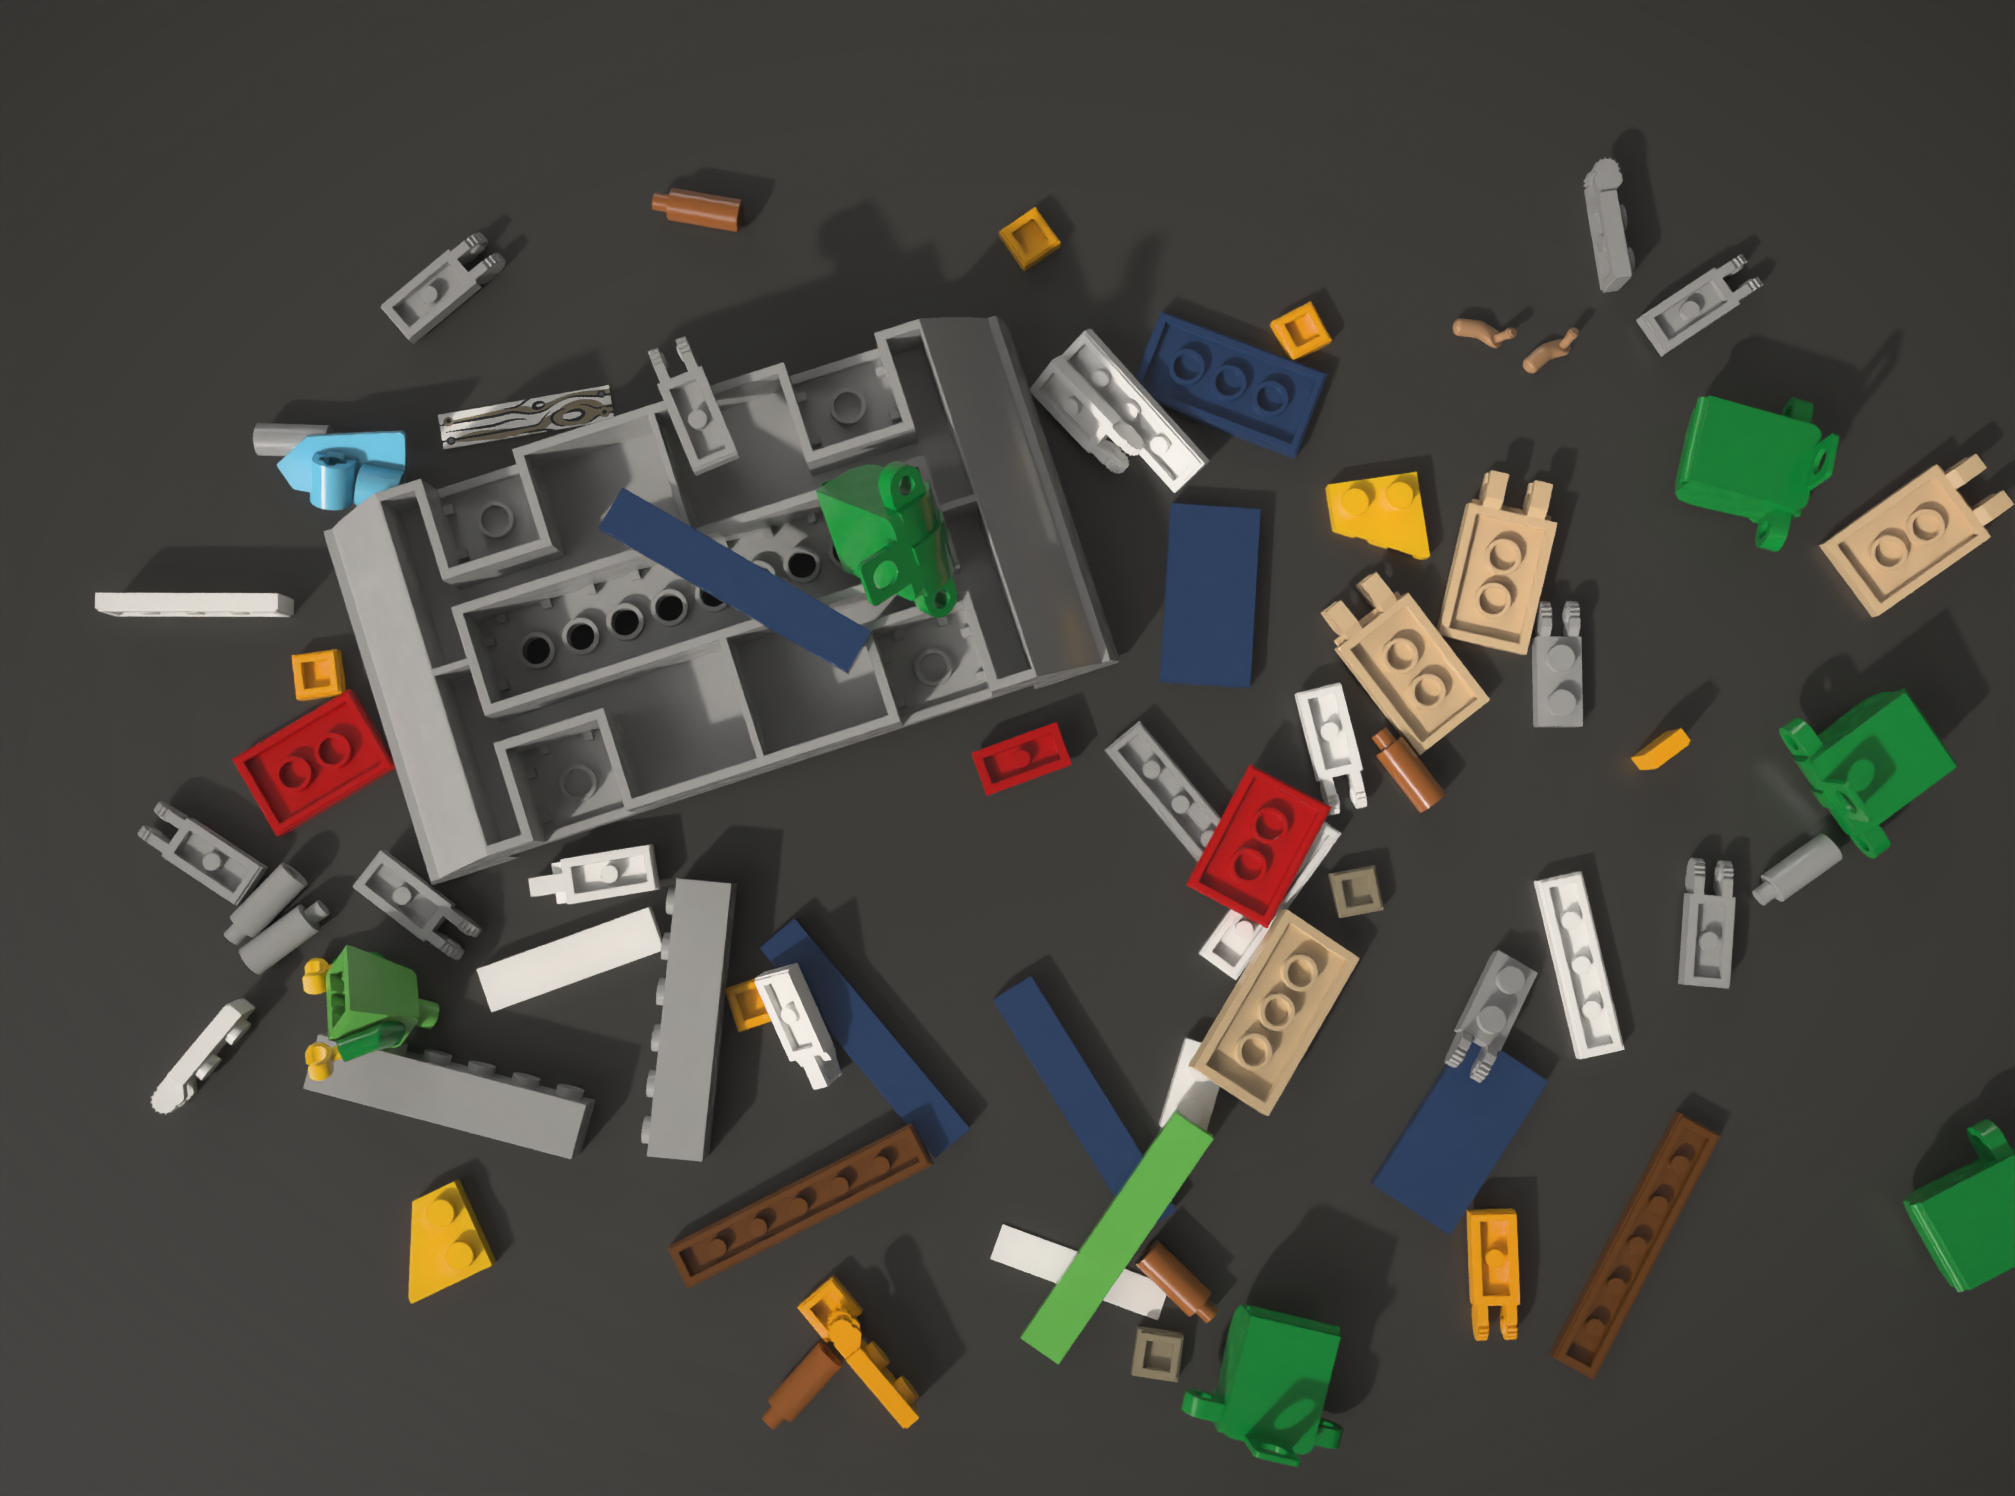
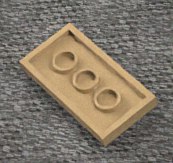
[1188,909,1360,1116]

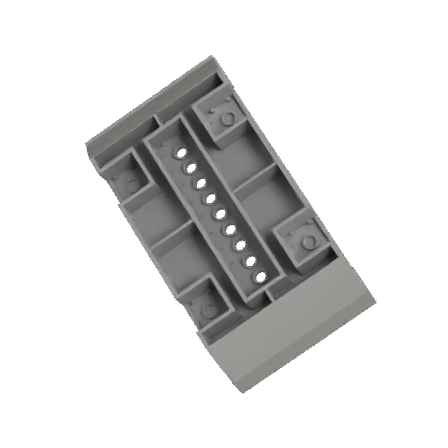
[323,316,1120,886]

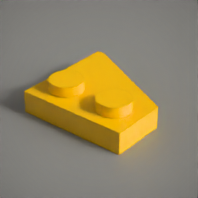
[1325,472,1430,560]
[408,1179,496,1304]

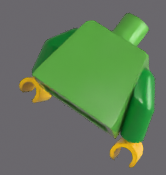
[302,945,439,1081]

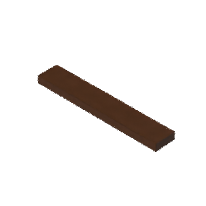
[1549,1111,1721,1380]
[667,1122,934,1289]

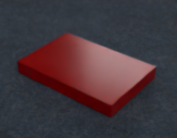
[232,689,396,837]
[1186,764,1331,928]

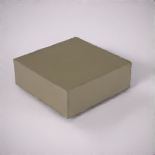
[1328,865,1384,918]
[1131,1326,1184,1382]

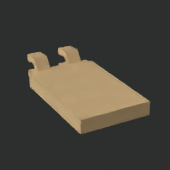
[1819,454,2014,617]
[1437,470,1558,655]
[1321,572,1490,755]

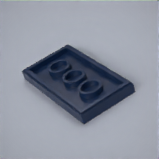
[1135,311,1327,459]
[1159,503,1261,689]
[1370,1042,1548,1235]

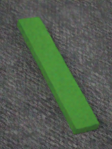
[1021,1109,1214,1365]

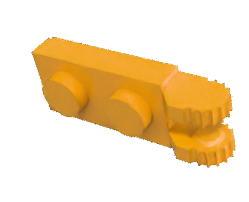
[1466,1208,1520,1341]
[826,1307,919,1429]

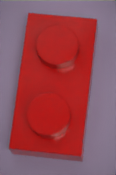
[971,722,1072,796]

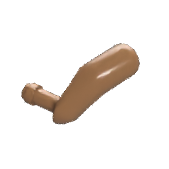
[1453,318,1517,348]
[1523,327,1579,374]

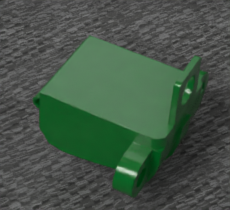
[1675,395,1839,552]
[816,461,957,618]
[1779,688,1957,859]
[1903,1119,2015,1292]
[1181,1304,1344,1467]

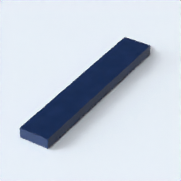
[598,487,872,674]
[760,918,971,1159]
[993,975,1177,1224]

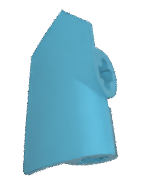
[276,431,407,510]

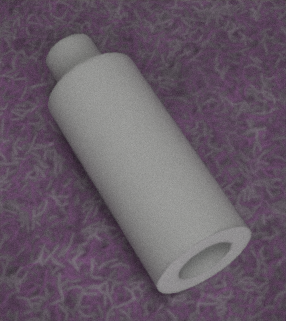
[253,423,335,456]
[1752,833,1842,906]
[224,863,307,945]
[239,900,330,975]

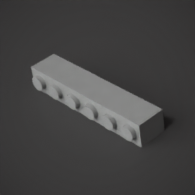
[641,878,737,1162]
[303,1032,595,1159]

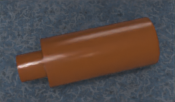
[652,188,744,233]
[1371,727,1446,813]
[1135,1240,1219,1323]
[762,1342,843,1430]

